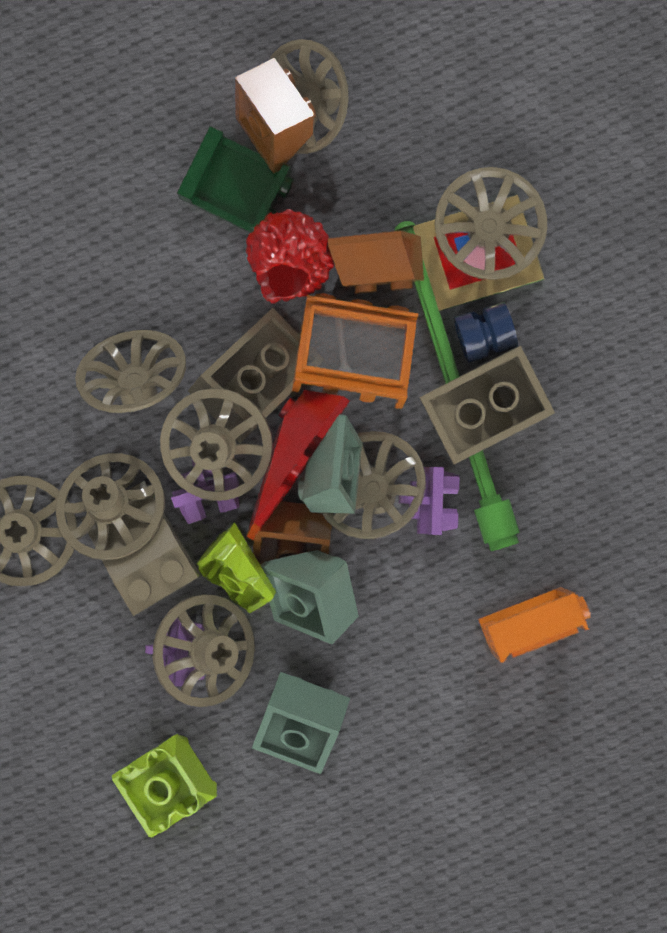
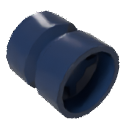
[454,302,518,363]

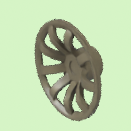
[268,39,349,154]
[435,167,547,280]
[75,330,186,413]
[160,388,273,501]
[322,431,426,539]
[56,453,165,560]
[0,476,78,587]
[153,594,255,707]

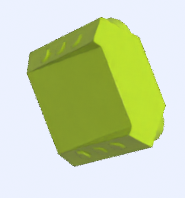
[197,522,276,613]
[112,734,217,838]

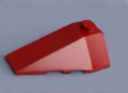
[247,390,350,540]

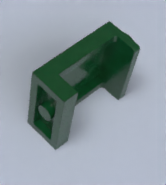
[177,126,294,233]

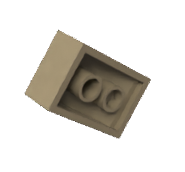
[188,308,324,443]
[419,346,555,465]
[81,481,201,616]

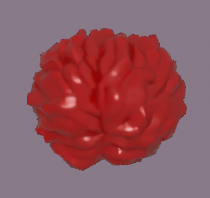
[246,209,334,304]

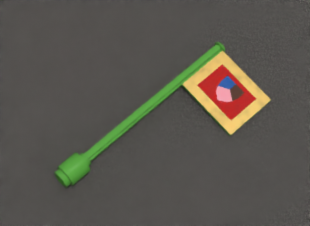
[394,195,544,551]

